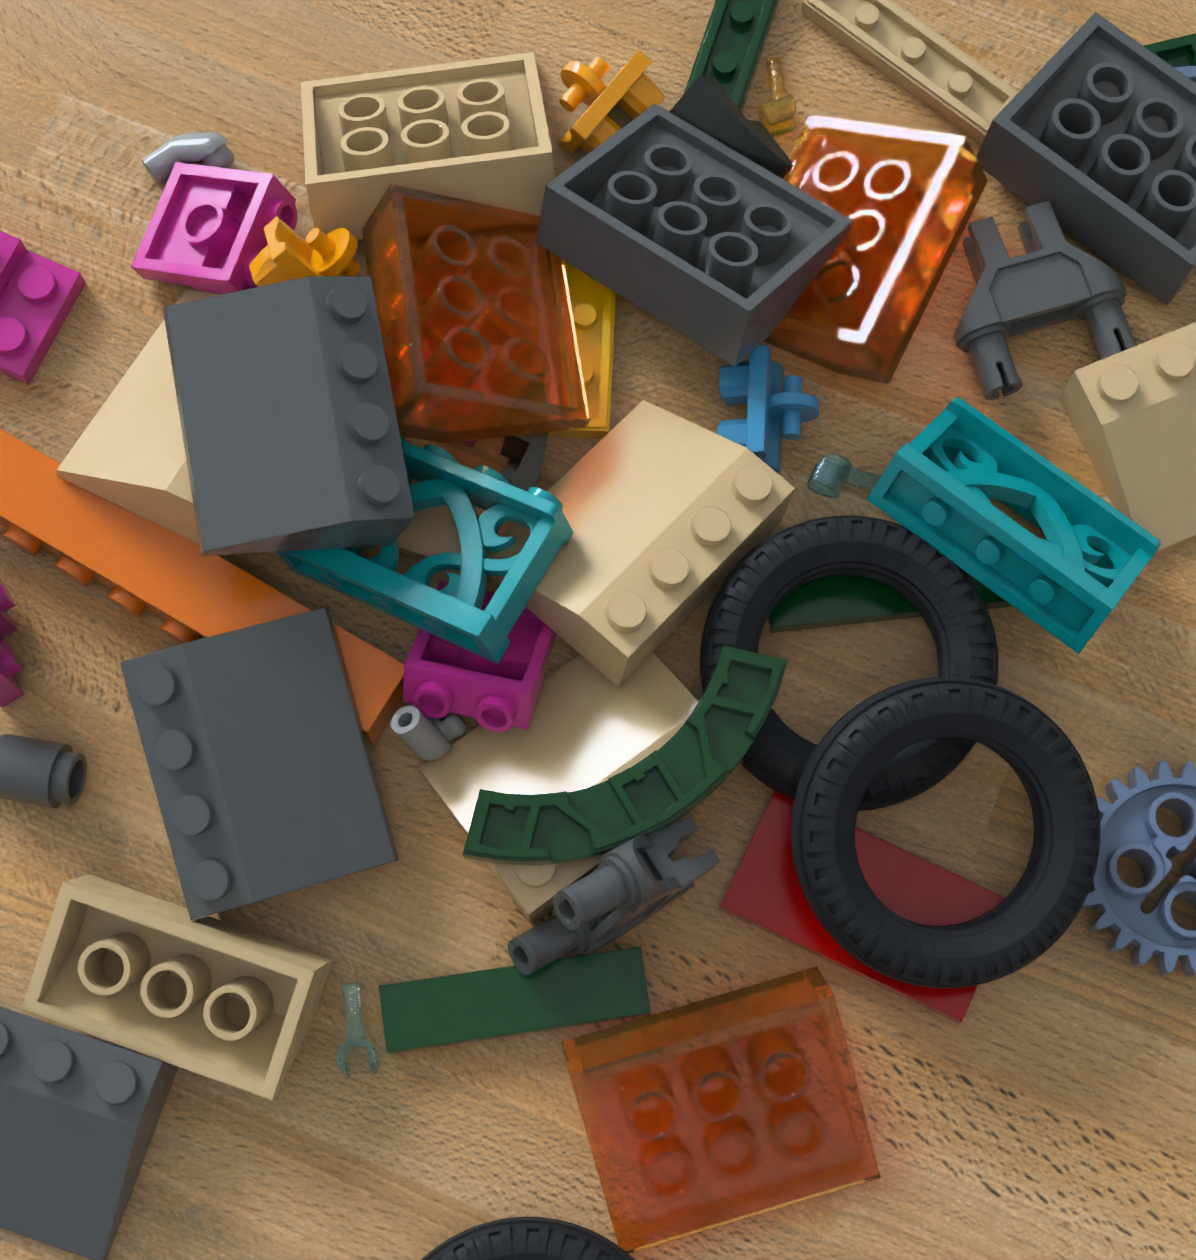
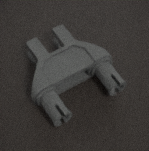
[953,201,1138,400]
[508,816,720,975]

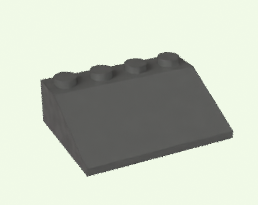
[974,12,1196,305]
[536,104,853,367]
[163,276,415,556]
[120,608,399,920]
[0,1007,178,1260]

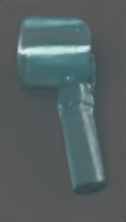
[807,453,881,498]
[337,982,380,1077]

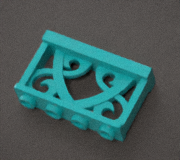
[867,397,1161,654]
[277,434,574,664]

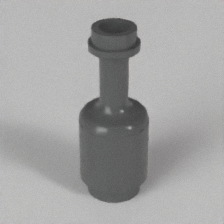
[0,734,87,808]

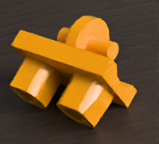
[558,50,665,155]
[249,216,361,287]

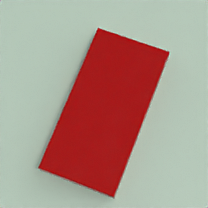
[719,790,1005,1024]

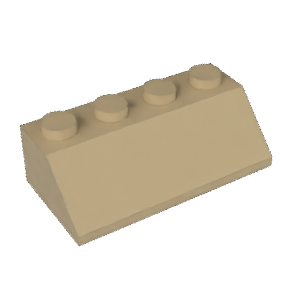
[21,874,333,1100]

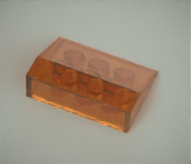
[764,115,988,384]
[362,184,591,443]
[561,966,881,1254]

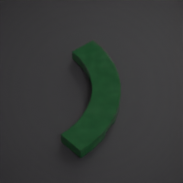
[463,645,788,866]

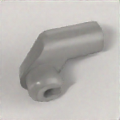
[141,131,234,185]
[391,705,467,760]

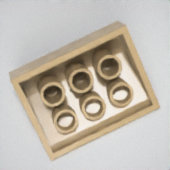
[301,52,555,241]
[56,290,226,557]
[1060,322,1196,555]
[487,400,796,687]
[418,652,742,925]

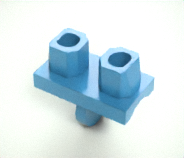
[717,345,820,472]

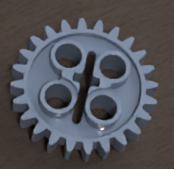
[1080,761,1196,977]

